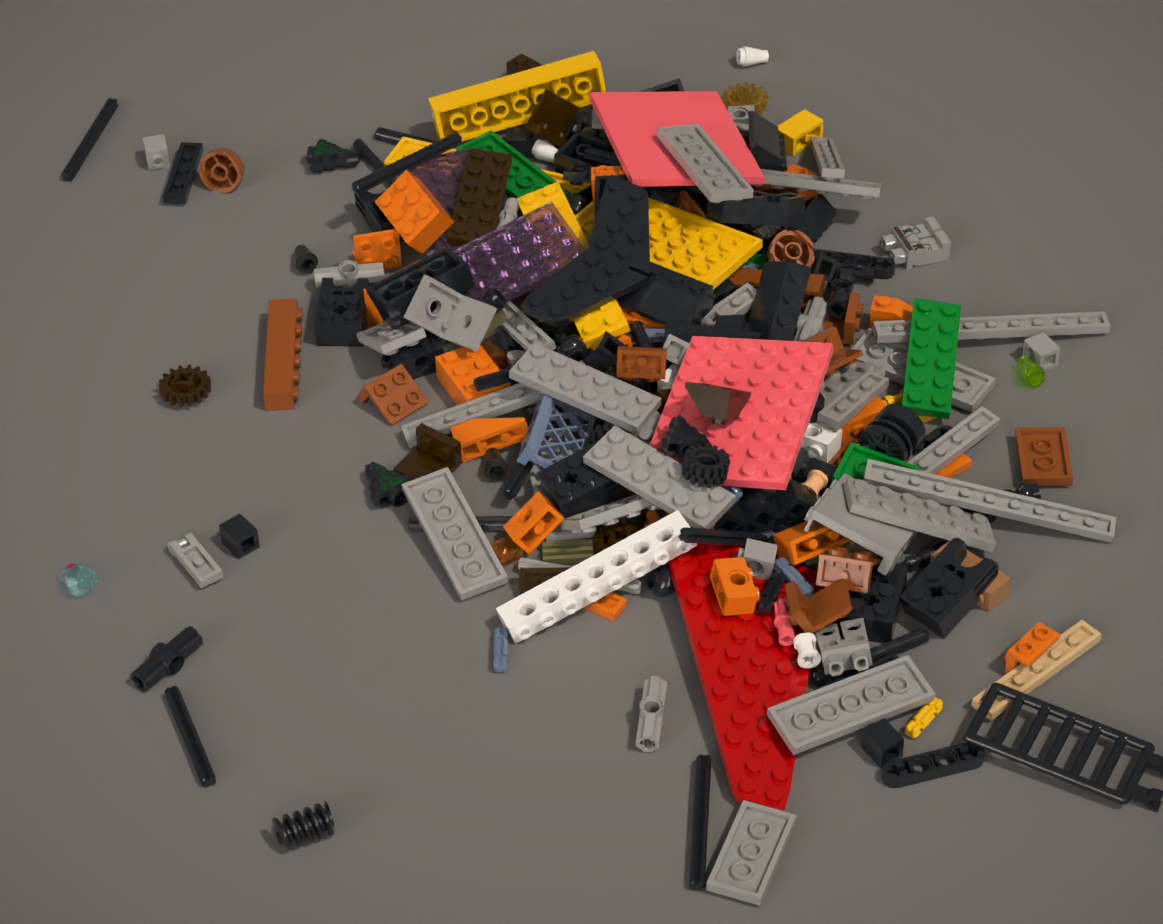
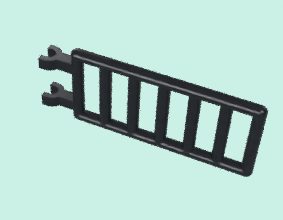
[963,682,1163,812]

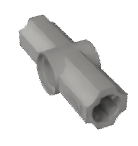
[314,260,384,289]
[793,297,828,341]
[636,676,668,752]

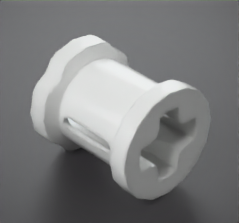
[793,633,821,668]

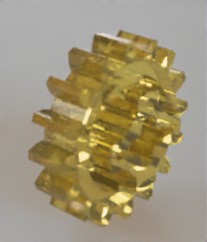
[722,82,768,115]

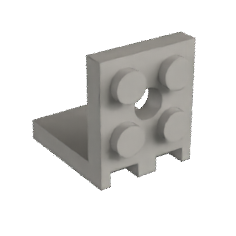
[403,275,497,352]

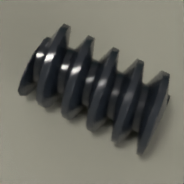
[272,801,334,850]

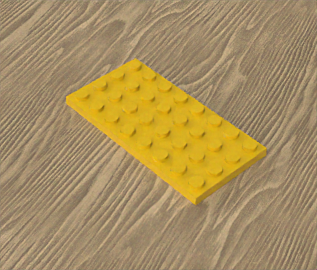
[575,197,763,290]

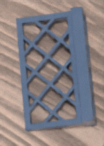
[517,393,596,468]

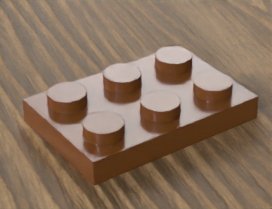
[1015,427,1073,486]

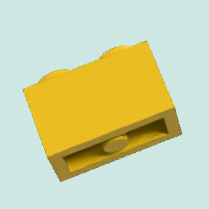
[777,109,824,156]

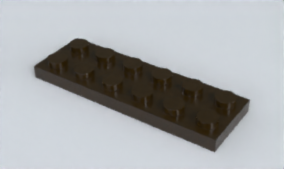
[447,148,513,251]

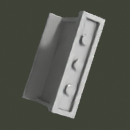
[804,473,917,576]

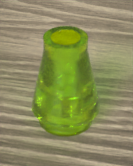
[1017,356,1045,388]

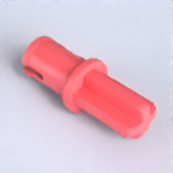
[774,598,795,646]

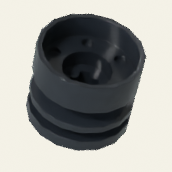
[859,404,926,461]

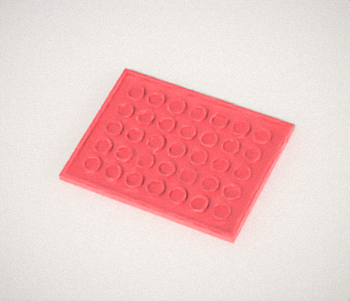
[589,91,765,187]

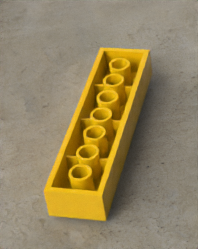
[428,51,606,142]

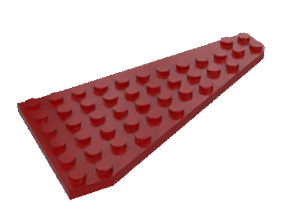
[668,544,822,811]

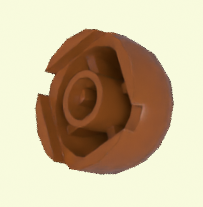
[199,148,244,194]
[767,230,815,267]

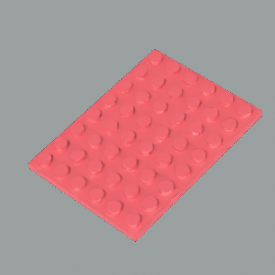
[650,336,834,490]

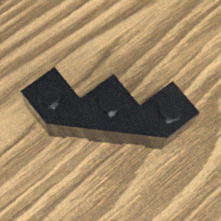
[706,191,806,229]
[714,479,814,533]

